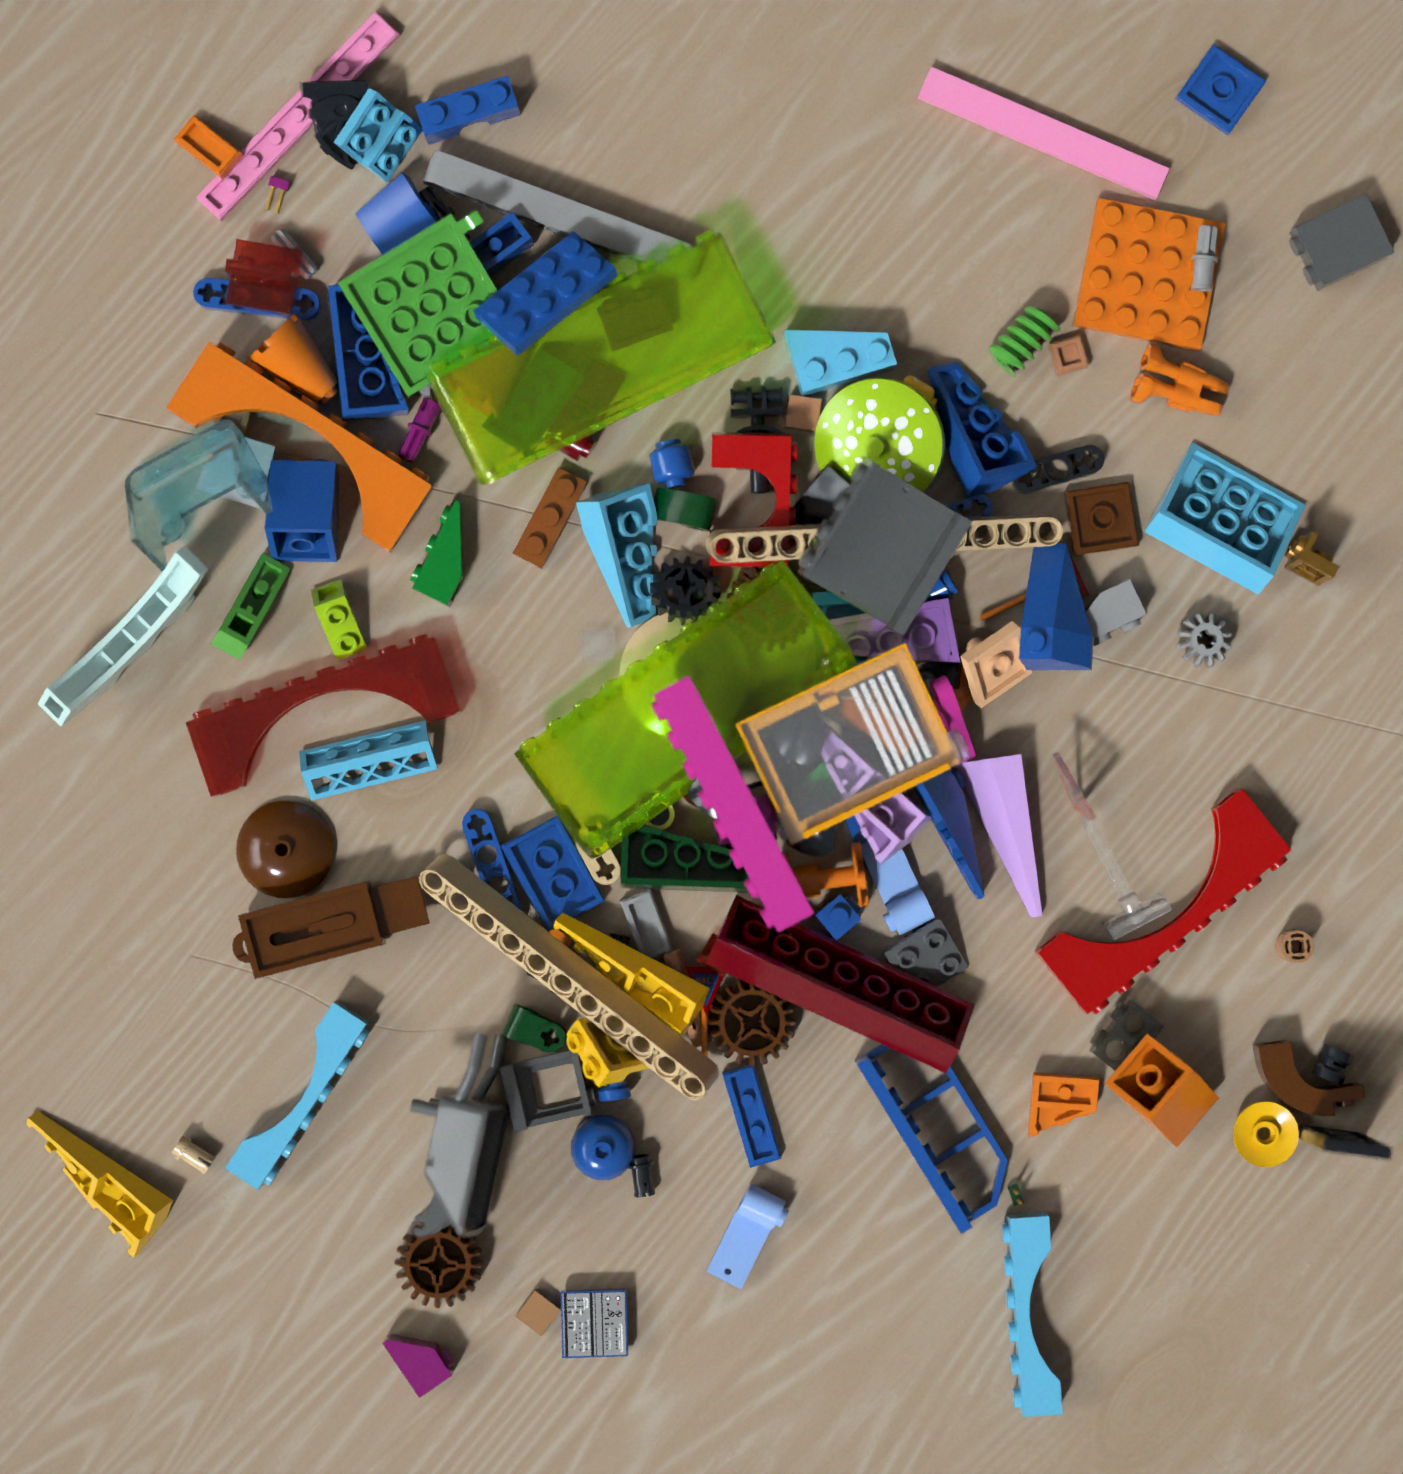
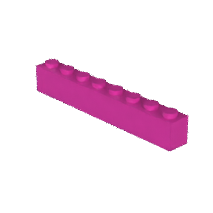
[651,676,814,932]

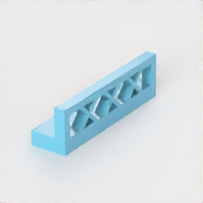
[299,720,438,801]

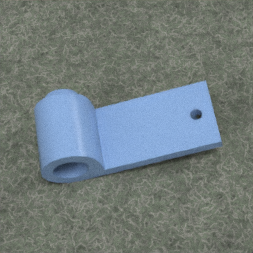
[861,841,935,935]
[706,1183,789,1289]

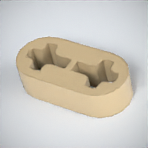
[576,827,621,885]

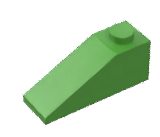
[211,553,291,660]

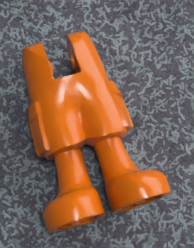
[1130,344,1230,416]

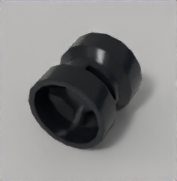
[1311,1043,1354,1086]

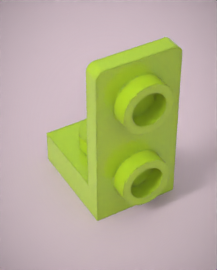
[311,579,367,660]

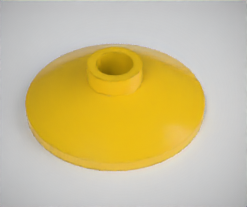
[1233,1101,1299,1167]

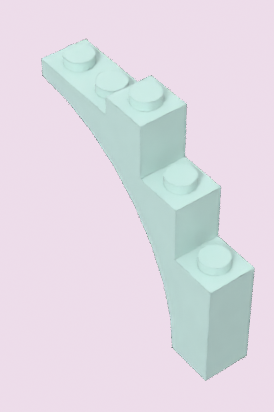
[38,546,208,726]

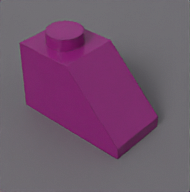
[382,1334,455,1398]

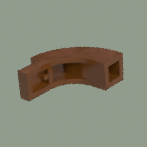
[1252,1040,1366,1116]

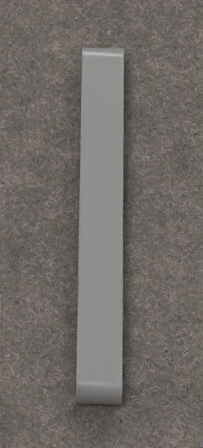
[423,151,704,283]

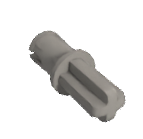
[1191,225,1218,292]

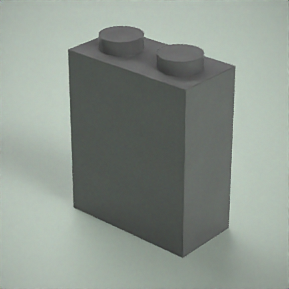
[1289,194,1395,291]

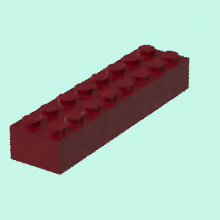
[706,895,975,1073]

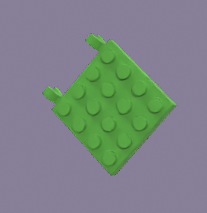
[337,209,500,397]

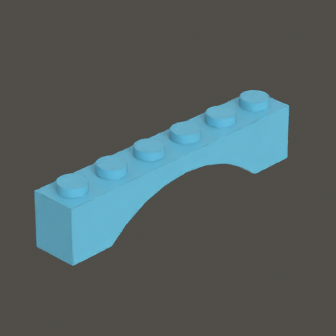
[225,1001,370,1190]
[1001,1212,1063,1417]

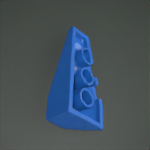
[927,362,1037,497]

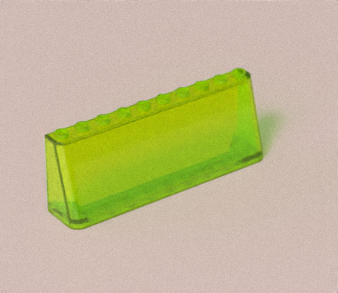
[425,229,776,485]
[514,560,857,859]

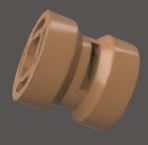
[1275,929,1314,963]

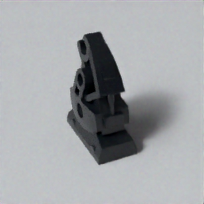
[299,80,368,170]

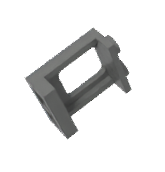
[500,1050,597,1132]

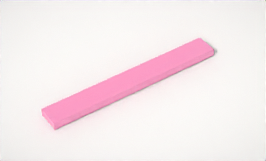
[196,11,400,222]
[918,67,1170,200]

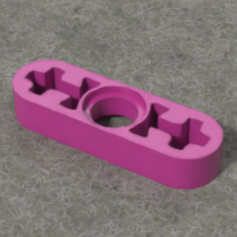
[929,675,976,764]

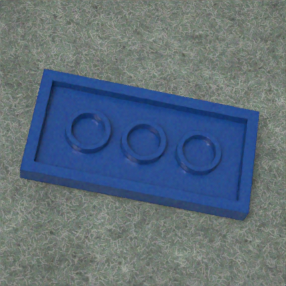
[473,231,618,356]

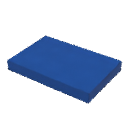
[500,815,605,932]

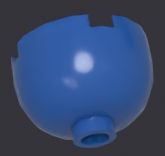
[571,1115,635,1180]

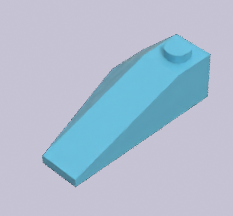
[576,483,657,627]

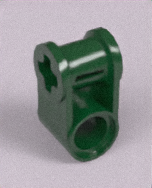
[502,1004,567,1053]

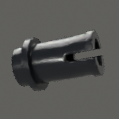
[629,1154,655,1197]

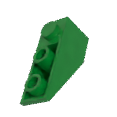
[410,500,464,608]

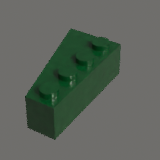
[620,819,750,893]

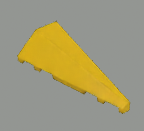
[553,913,710,1037]
[26,1111,173,1258]

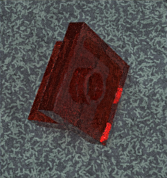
[224,239,303,316]

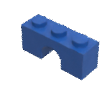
[415,75,520,145]

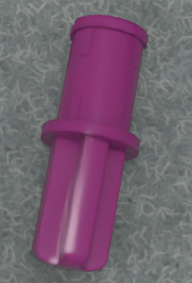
[398,398,442,463]

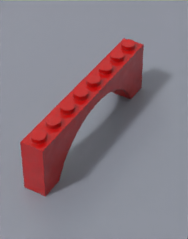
[1034,789,1291,1015]

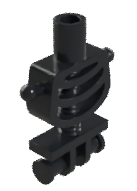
[730,386,798,494]

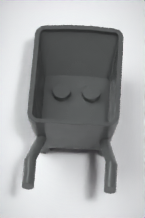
[410,1033,510,1237]

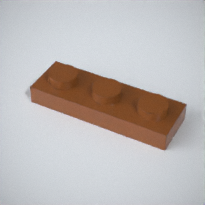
[513,467,587,569]

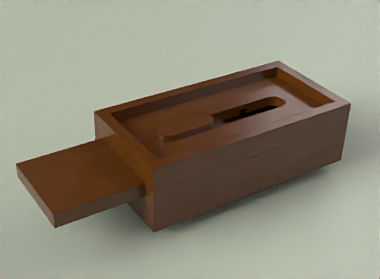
[232,876,430,979]

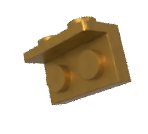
[1284,531,1340,586]

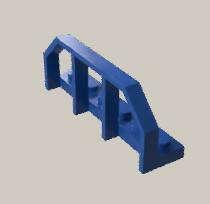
[854,1044,1008,1234]

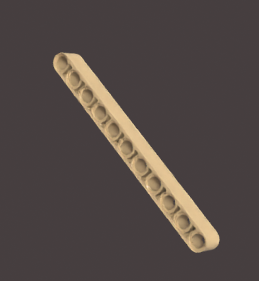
[706,513,1063,563]
[419,854,719,1100]

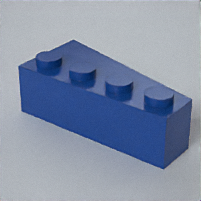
[328,285,409,421]

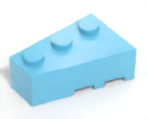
[783,330,897,397]

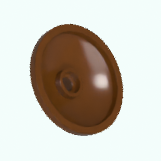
[236,801,335,898]

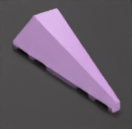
[820,718,932,864]
[955,754,1042,917]

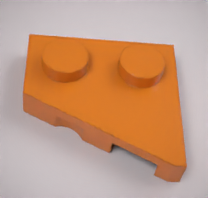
[1027,1072,1099,1137]

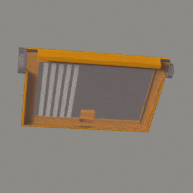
[735,643,970,844]

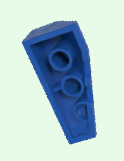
[1019,543,1094,670]
[912,769,985,900]

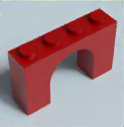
[709,432,798,567]

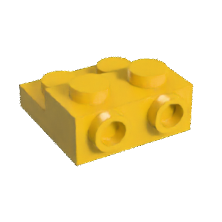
[566,1017,649,1087]

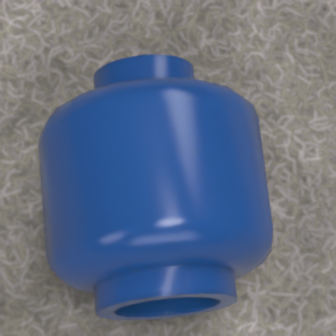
[649,439,695,489]

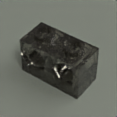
[1089,1000,1164,1071]

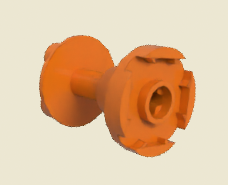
[782,842,869,907]

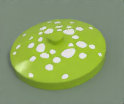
[814,378,945,492]

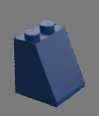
[265,458,339,562]

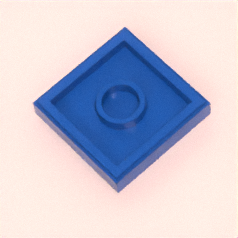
[1175,44,1266,136]

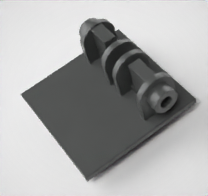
[884,918,968,987]

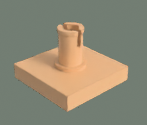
[960,621,1032,708]

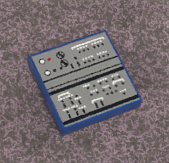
[561,1289,628,1358]

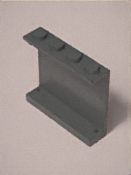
[798,458,972,636]

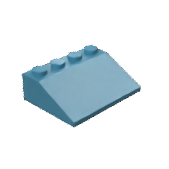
[1144,442,1306,595]

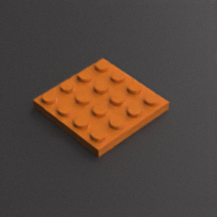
[1072,198,1226,351]

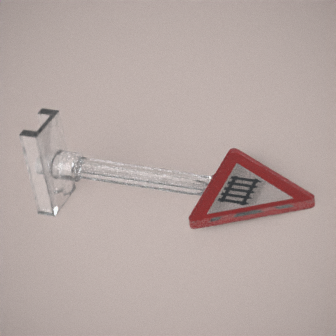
[1052,752,1172,940]

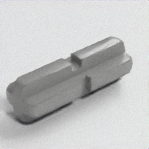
[271,228,318,280]

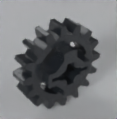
[650,556,721,626]

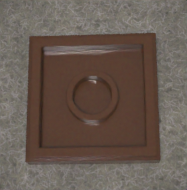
[1064,482,1139,556]

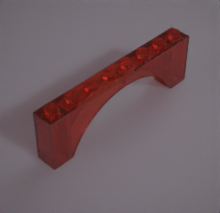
[185,634,462,797]

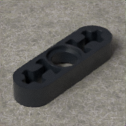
[1011,445,1104,494]

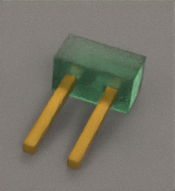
[1007,1183,1024,1206]

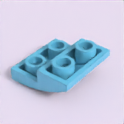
[334,88,422,183]

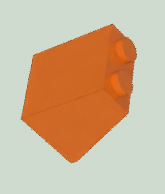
[1104,1034,1219,1147]

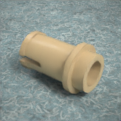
[171,1136,216,1174]

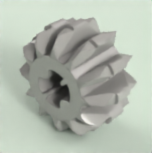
[1176,613,1232,668]

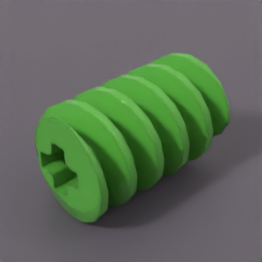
[989,306,1061,377]

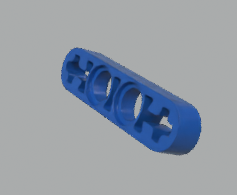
[193,278,321,321]
[462,809,524,912]

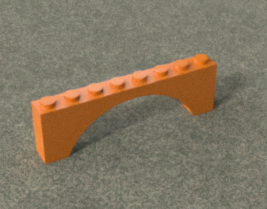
[166,341,432,552]

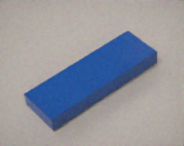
[722,1065,781,1168]

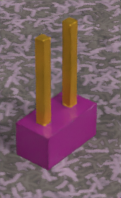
[265,176,291,214]

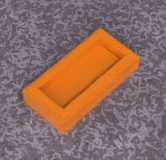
[173,115,244,180]

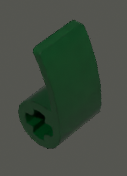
[654,487,717,532]

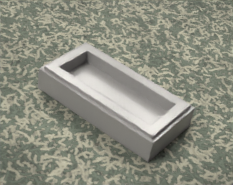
[620,890,673,959]

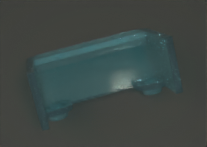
[125,419,272,571]

